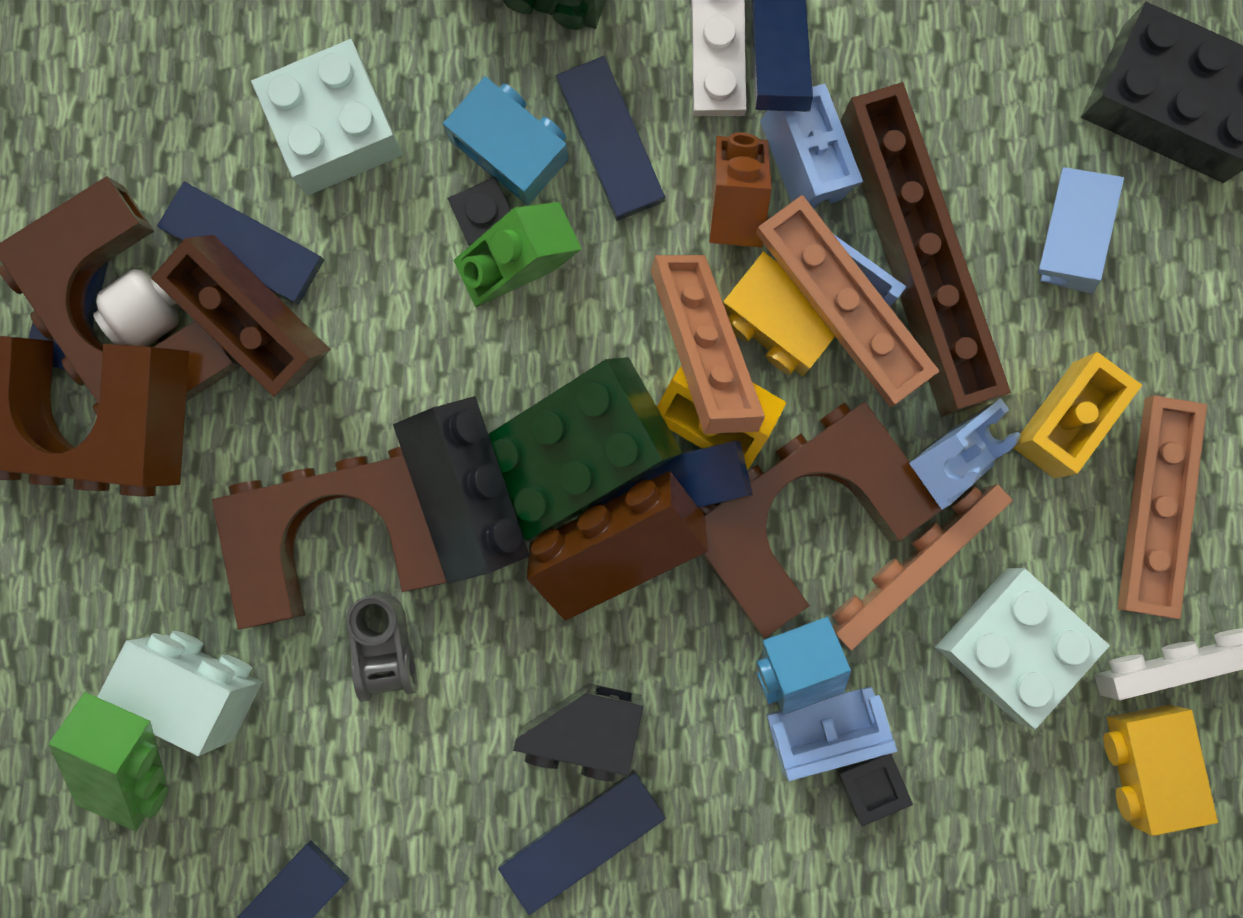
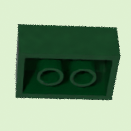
[488,357,683,541]

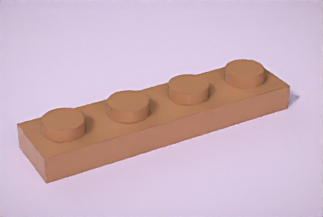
[756,195,939,408]
[651,255,765,434]
[1117,395,1207,619]
[831,484,1013,651]

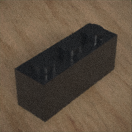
[393,396,530,584]

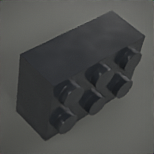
[1080,1,1243,183]

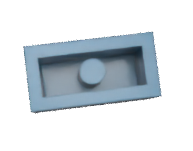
[443,76,569,206]
[756,617,851,715]

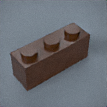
[151,235,331,397]
[526,471,708,621]

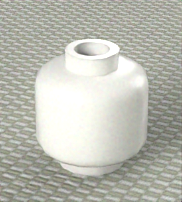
[93,269,179,347]

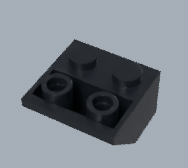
[513,683,643,782]

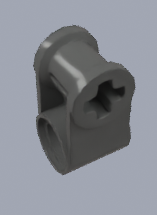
[346,593,418,702]

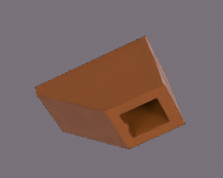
[709,133,772,248]

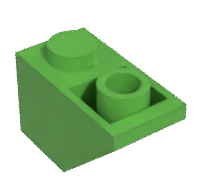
[453,202,582,307]

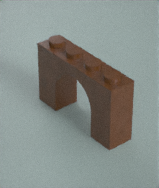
[0,176,242,415]
[0,336,189,497]
[699,401,943,638]
[212,447,447,630]

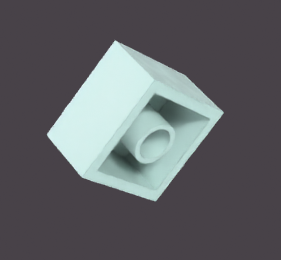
[251,39,403,196]
[935,568,1110,730]
[98,631,262,756]

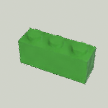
[48,692,168,832]

